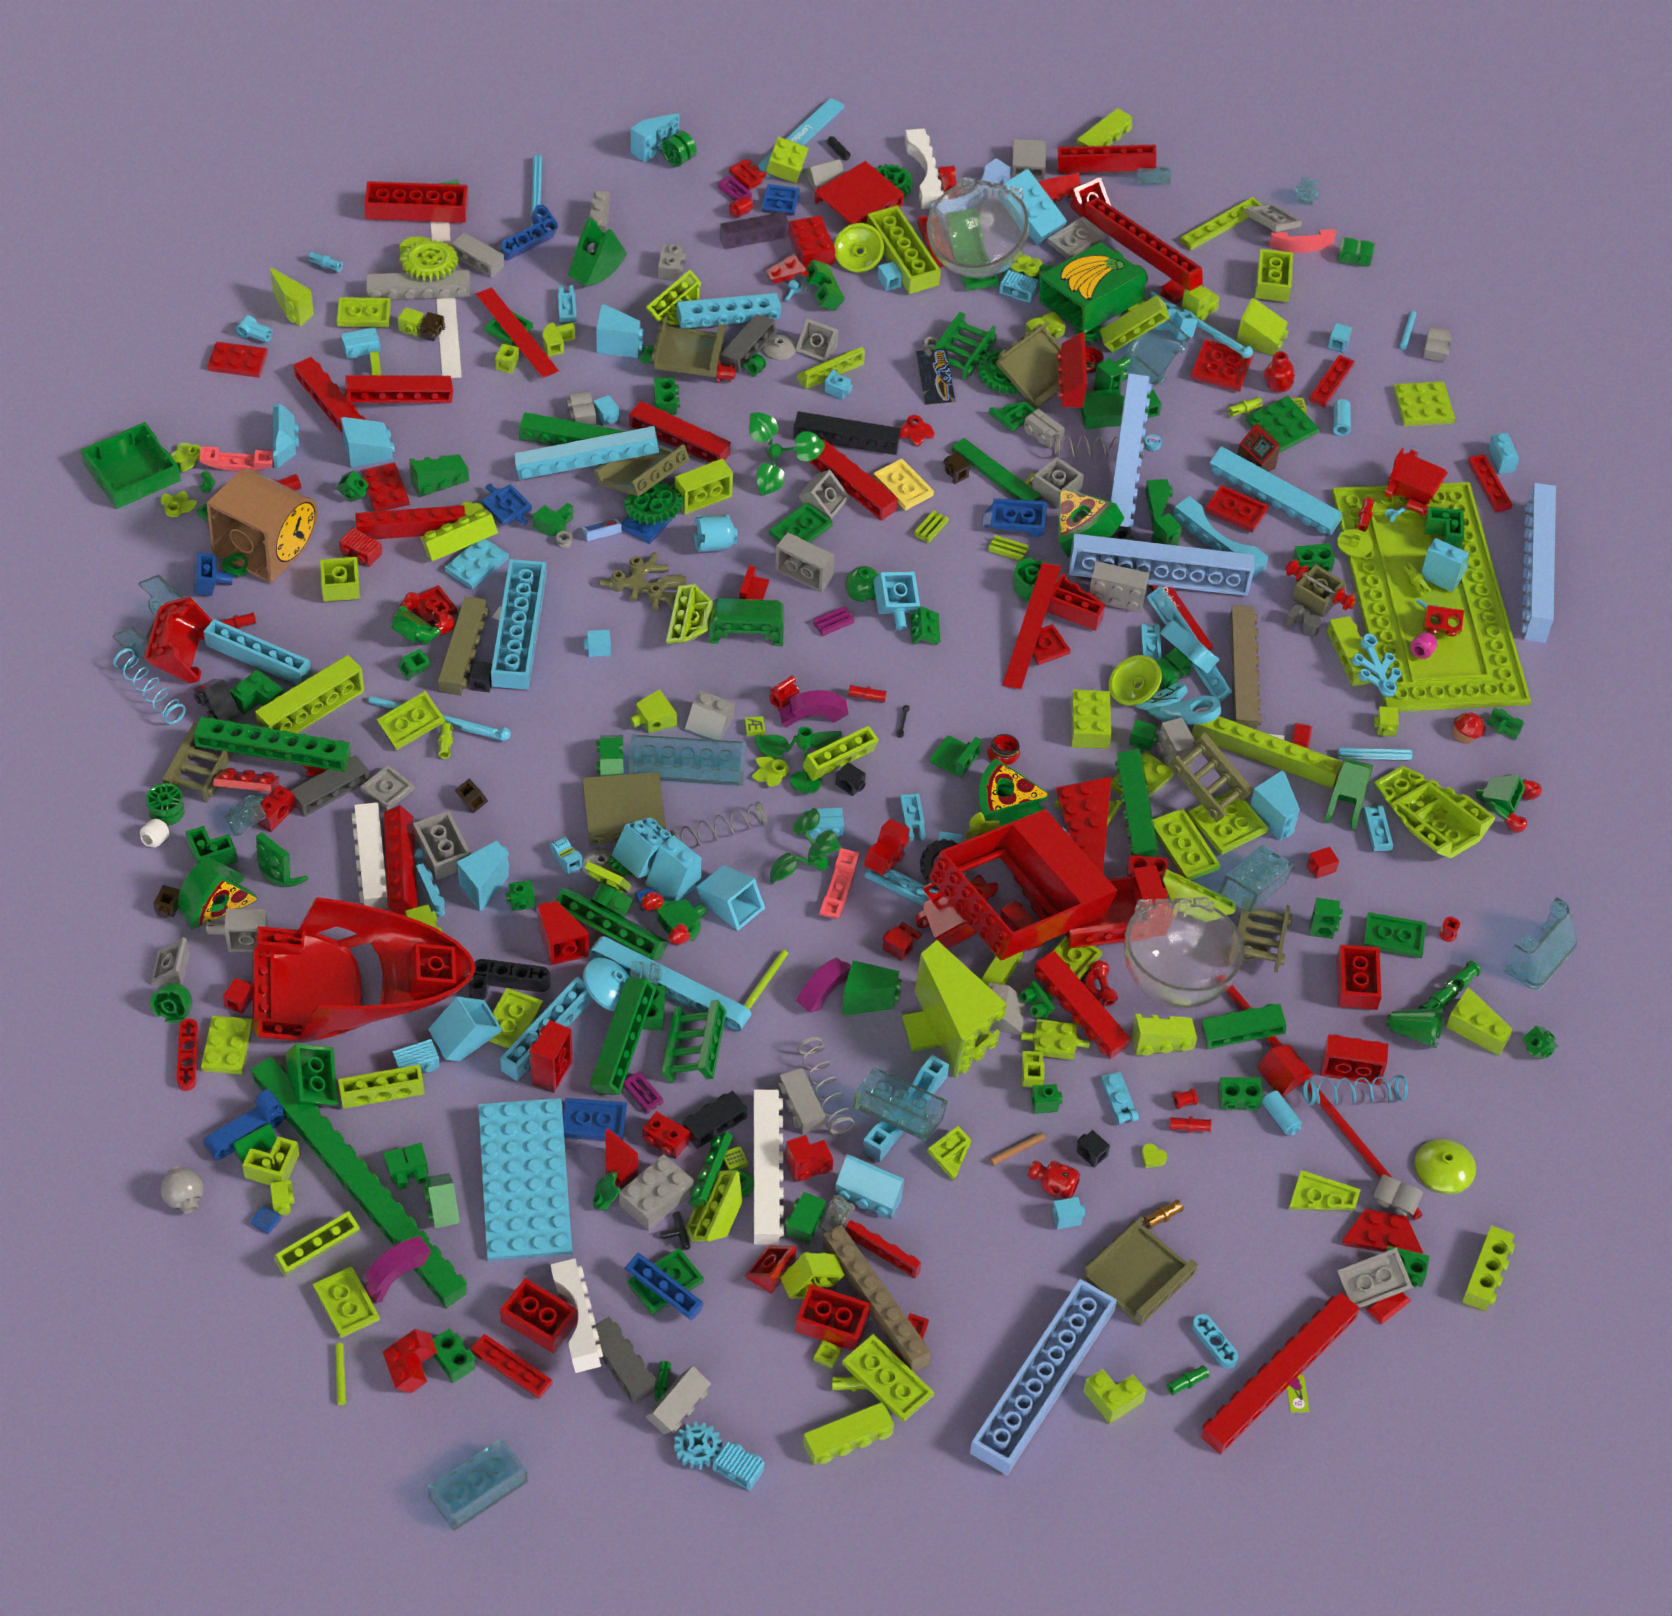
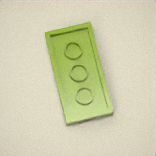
[1153,808,1221,880]
[842,1334,935,1423]

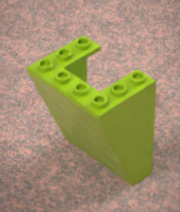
[914,940,1007,1077]

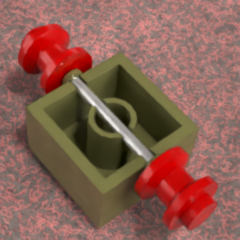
[1285,559,1356,617]

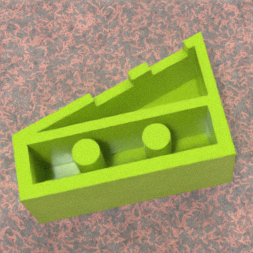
[1446,987,1513,1056]
[1131,1013,1197,1056]

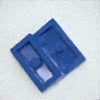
[762,184,800,215]

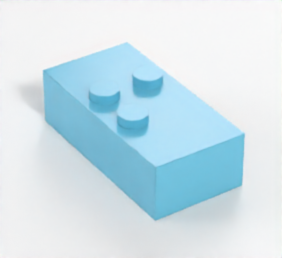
[998,169,1067,245]

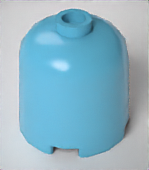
[694,516,738,552]

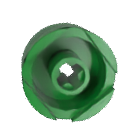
[1012,558,1045,601]

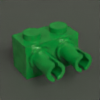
[1093,356,1131,391]

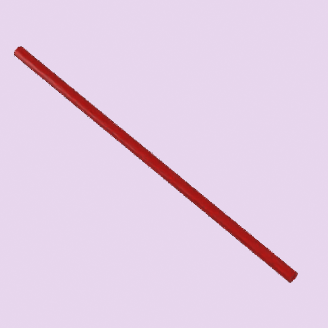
[1218,976,1423,1220]

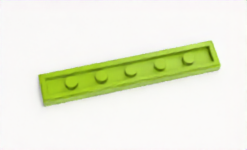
[1180,197,1262,251]

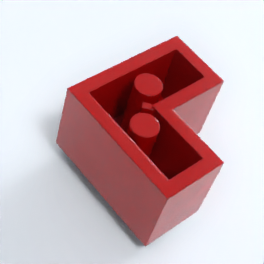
[863,818,910,875]
[785,1135,834,1182]
[382,1329,437,1393]

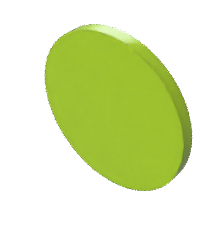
[1337,529,1373,558]

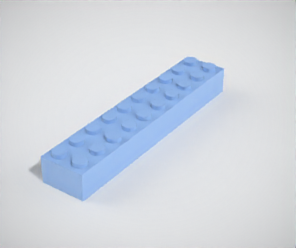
[1521,483,1556,643]
[1069,534,1255,596]
[970,1279,1117,1476]

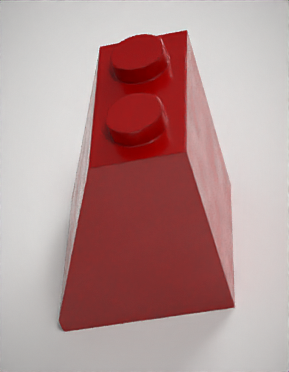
[537,901,589,966]

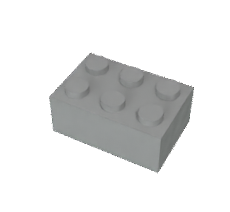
[775,533,834,593]
[1089,561,1150,613]
[413,811,471,880]
[619,1154,693,1231]

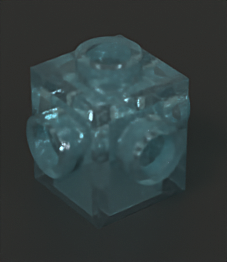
[1295,177,1319,206]

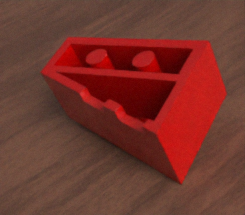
[1047,573,1105,631]

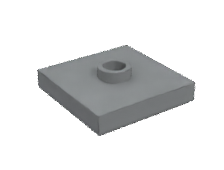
[360,764,415,811]

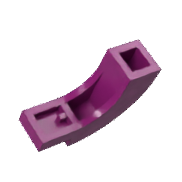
[779,690,849,727]
[796,957,851,1013]
[364,1236,431,1304]

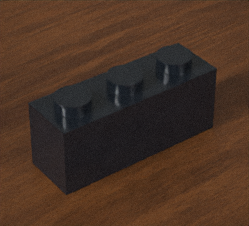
[683,1091,747,1149]

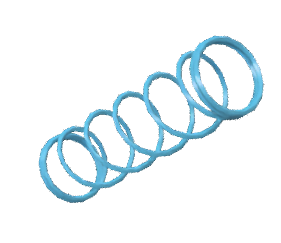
[113,648,186,724]
[1303,1075,1408,1105]

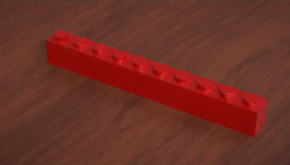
[1085,197,1203,291]
[1201,1292,1360,1455]

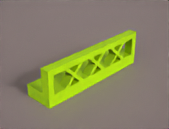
[797,347,865,389]

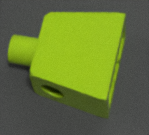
[629,689,677,733]

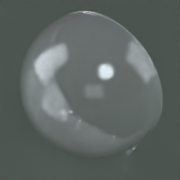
[927,176,1029,279]
[1123,897,1245,1009]

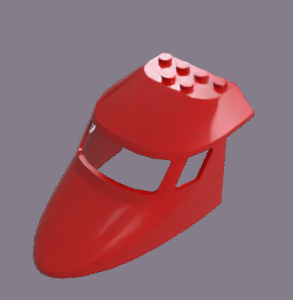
[253,897,475,1041]

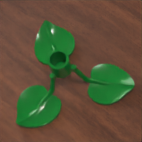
[749,412,825,496]
[756,727,842,794]
[770,808,841,884]

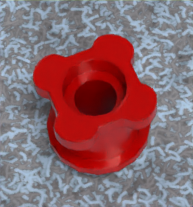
[717,362,736,383]

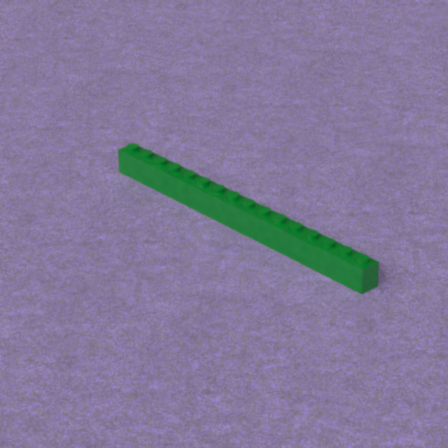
[251,1056,467,1308]

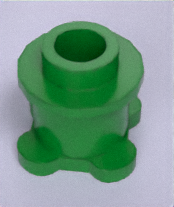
[743,354,767,377]

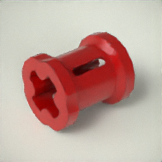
[432,600,449,623]
[1439,917,1460,942]
[1173,1087,1198,1110]

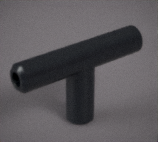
[660,1211,691,1250]

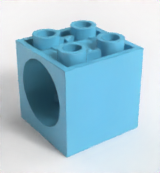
[612,817,672,878]

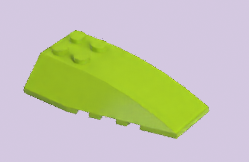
[1374,766,1495,858]

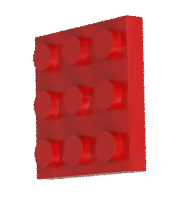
[1191,339,1254,392]

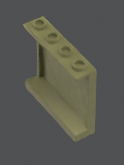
[652,317,726,377]
[996,321,1088,410]
[593,444,690,497]
[583,772,666,845]
[1084,1216,1198,1327]

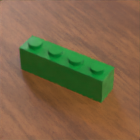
[1202,1004,1286,1050]

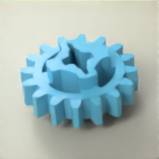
[674,1422,722,1470]

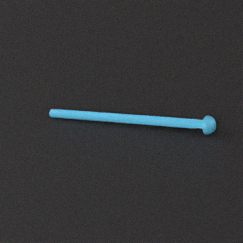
[1148,291,1253,359]
[369,696,511,741]

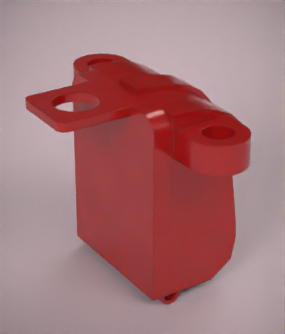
[1384,448,1448,504]
[915,882,977,949]

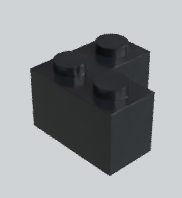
[194,679,240,721]

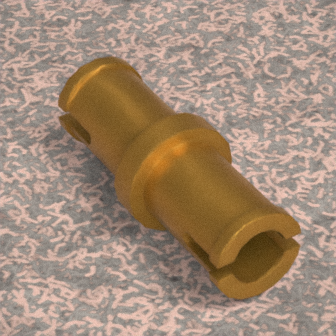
[1143,1199,1184,1229]

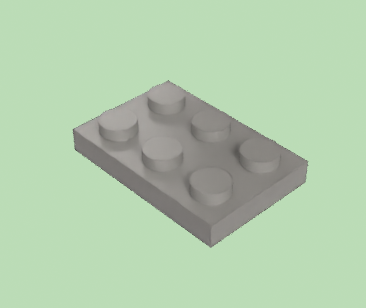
[1245,203,1302,233]
[1047,216,1106,259]
[1337,1248,1413,1308]

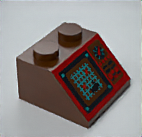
[1237,423,1281,472]

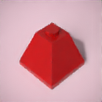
[605,1129,638,1190]

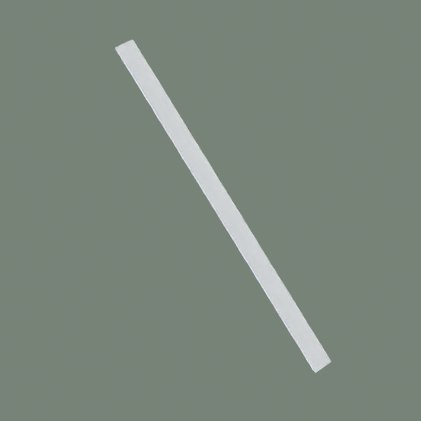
[431,222,462,378]

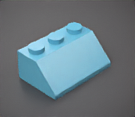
[835,1154,904,1219]

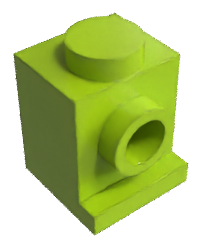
[270,1180,295,1215]

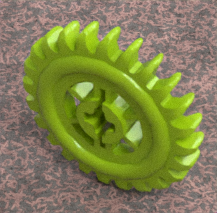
[402,240,458,282]

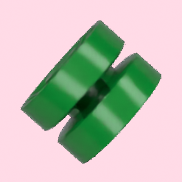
[661,130,697,167]
[146,783,185,826]

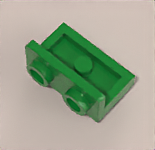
[910,606,940,645]

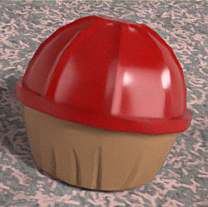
[1452,712,1486,744]

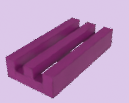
[718,175,752,201]
[813,606,854,636]
[623,1071,663,1113]

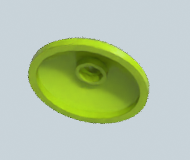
[834,223,884,273]
[1109,655,1162,706]
[1414,1139,1476,1194]

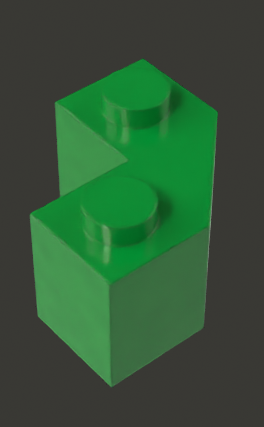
[596,735,623,776]

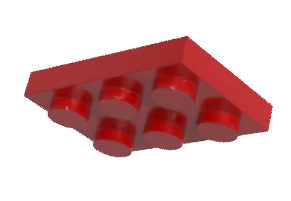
[207,341,268,378]
[360,462,410,512]
[1205,485,1269,533]
[213,768,280,792]

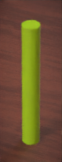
[335,1343,346,1406]

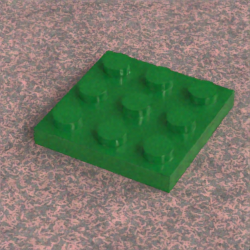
[1246,396,1319,453]

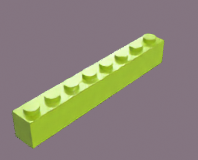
[1192,710,1342,789]

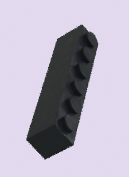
[793,411,901,455]

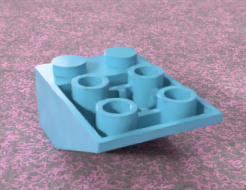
[631,113,679,162]

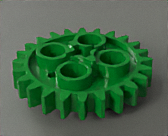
[977,347,1020,396]
[624,481,683,525]

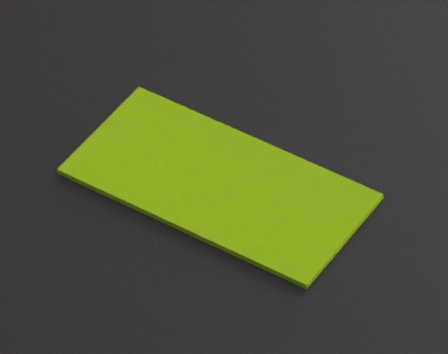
[1331,482,1531,712]

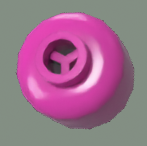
[1410,632,1437,659]

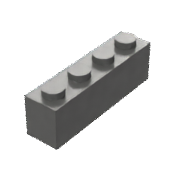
[720,314,776,373]
[290,755,369,817]
[592,1317,656,1405]

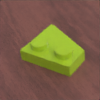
[927,1126,972,1181]

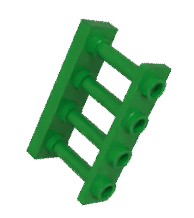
[932,311,997,380]
[661,1000,727,1083]

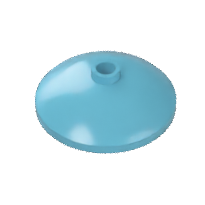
[583,958,631,1012]

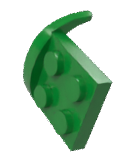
[256,832,308,887]

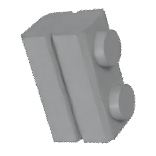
[1024,409,1065,448]

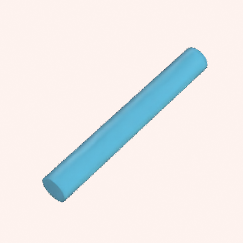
[1400,311,1416,350]

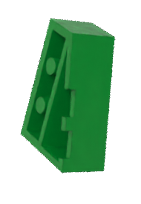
[409,454,469,497]

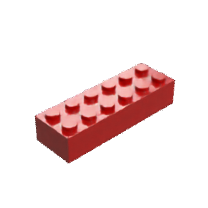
[364,181,469,223]

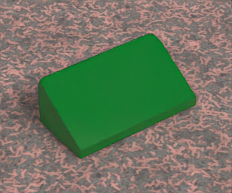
[233,1123,277,1164]

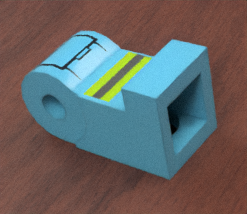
[549,837,582,875]

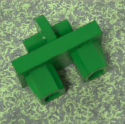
[1486,707,1524,740]
[1019,981,1055,1020]

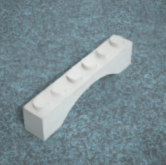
[905,129,944,209]
[550,1258,603,1373]

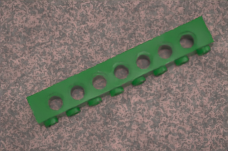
[194,717,351,772]

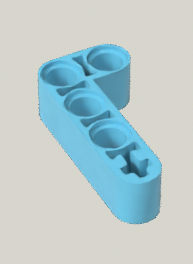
[1160,619,1220,673]

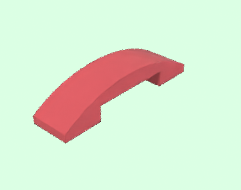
[1269,229,1337,253]
[200,446,273,471]
[819,848,859,919]

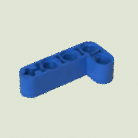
[499,205,558,260]
[203,1090,284,1160]

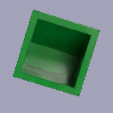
[842,960,902,1016]

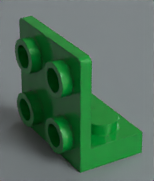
[929,735,982,778]

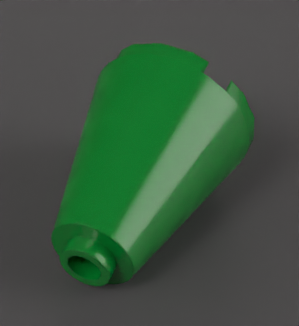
[1386,1008,1443,1048]

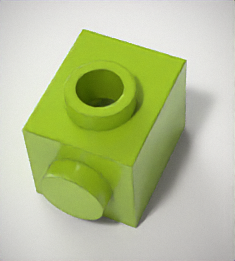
[398,307,425,336]
[1373,706,1399,737]

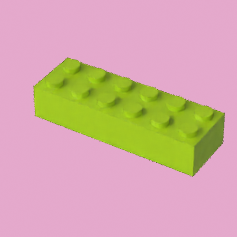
[867,205,941,294]
[255,655,365,733]

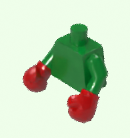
[391,592,455,645]
[1476,774,1542,833]
[641,892,707,946]

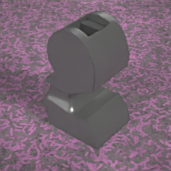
[1284,604,1321,636]

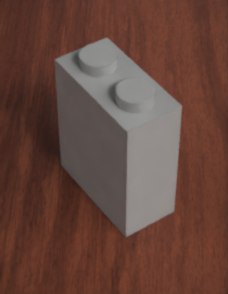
[1012,139,1046,180]

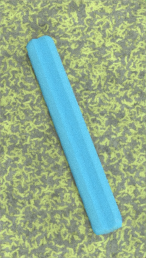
[1338,747,1413,760]

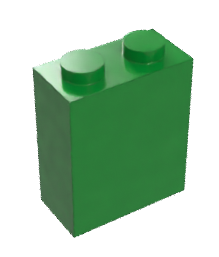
[1078,389,1124,430]

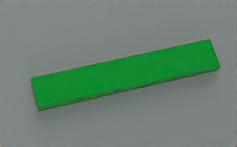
[951,438,1041,501]

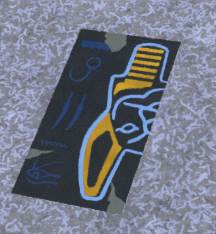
[916,348,956,405]

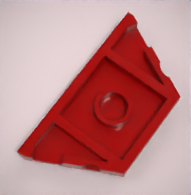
[1342,1209,1423,1254]

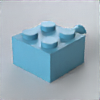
[873,571,920,630]

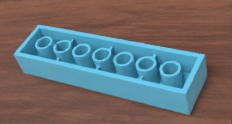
[491,559,547,690]

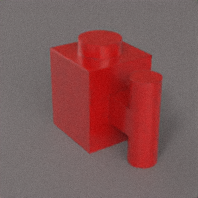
[770,675,799,710]
[882,922,922,962]

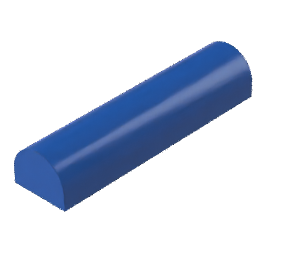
[624,1252,704,1320]

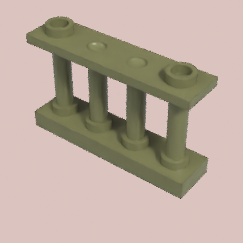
[162,722,234,803]
[1168,733,1254,822]
[1231,896,1293,972]

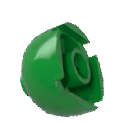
[845,566,879,602]
[150,982,193,1023]

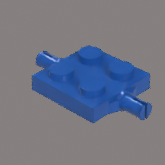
[481,483,532,526]

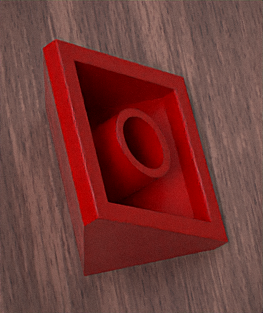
[1070,177,1111,218]
[1257,1044,1314,1097]
[745,1245,796,1294]

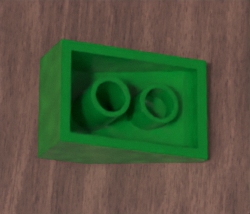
[285,1044,338,1106]

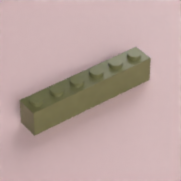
[438,596,490,696]

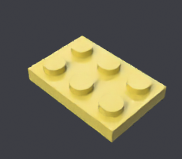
[873,459,934,511]

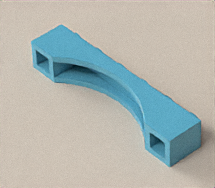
[1173,496,1268,578]
[863,1054,949,1163]

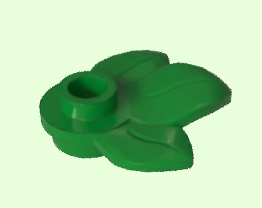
[593,1171,621,1211]

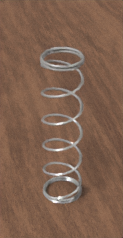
[1054,434,1144,459]
[670,801,767,847]
[798,1037,854,1134]

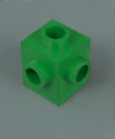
[336,470,368,502]
[505,880,535,911]
[1522,1025,1558,1059]

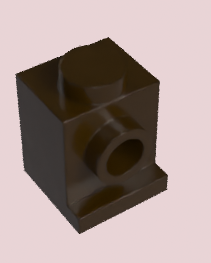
[420,312,446,341]
[943,452,970,484]
[455,778,488,813]
[153,885,180,918]

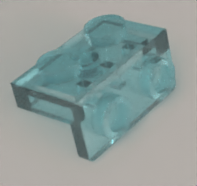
[1138,167,1172,185]
[224,795,267,836]

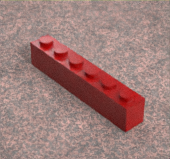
[1058,145,1156,173]
[293,356,366,435]
[344,375,453,403]
[629,401,731,463]
[808,439,898,521]
[355,505,465,540]
[384,805,417,916]
[1034,950,1131,1059]

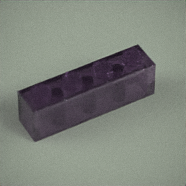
[720,212,789,250]

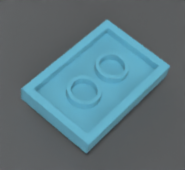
[445,539,509,590]

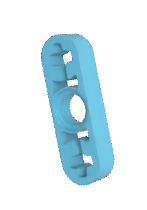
[1192,1314,1238,1369]

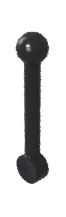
[897,705,910,738]

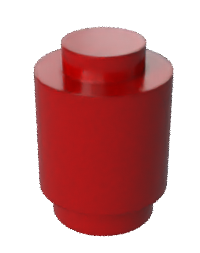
[729,197,754,218]

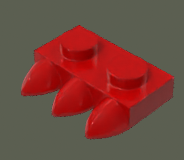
[729,159,766,191]

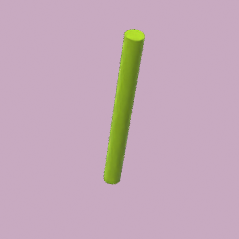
[744,949,789,1010]

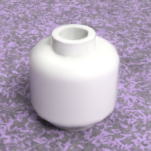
[140,819,169,848]

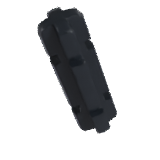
[826,136,851,161]

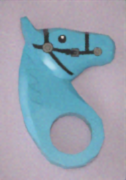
[1136,683,1221,725]

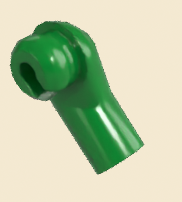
[199,470,215,493]

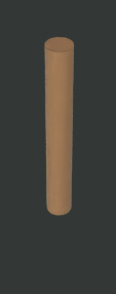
[989,1132,1046,1166]

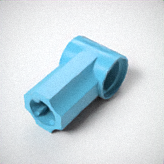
[235,315,273,342]

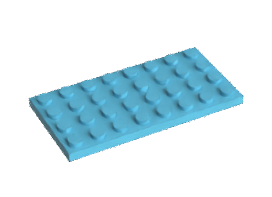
[478,1098,572,1261]

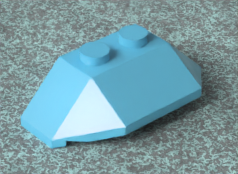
[273,404,299,468]

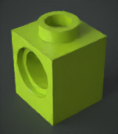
[495,343,519,374]

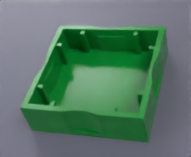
[80,422,181,509]

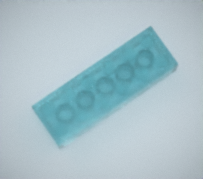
[629,734,746,786]

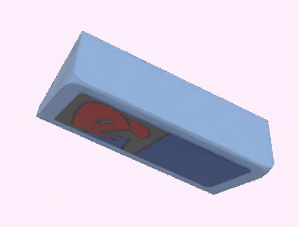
[582,518,622,541]

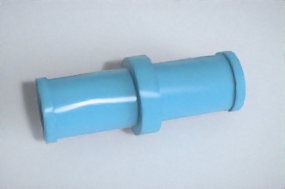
[308,252,343,272]

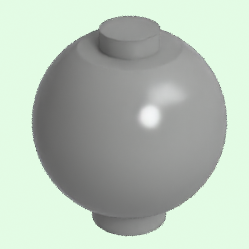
[161,1166,204,1214]

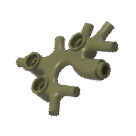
[600,552,686,612]

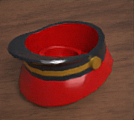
[1085,345,1104,373]
[987,734,1020,765]

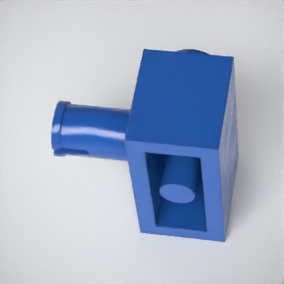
[194,552,233,596]

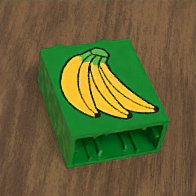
[1039,242,1148,333]

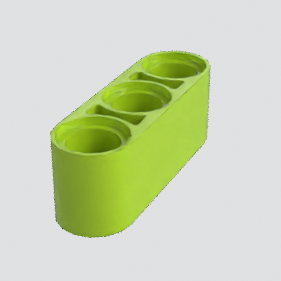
[982,951,1025,986]

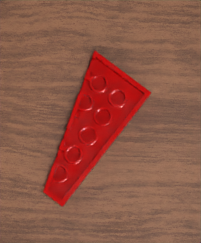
[1056,777,1111,873]

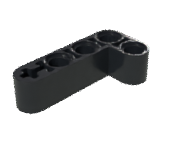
[469,959,550,1000]

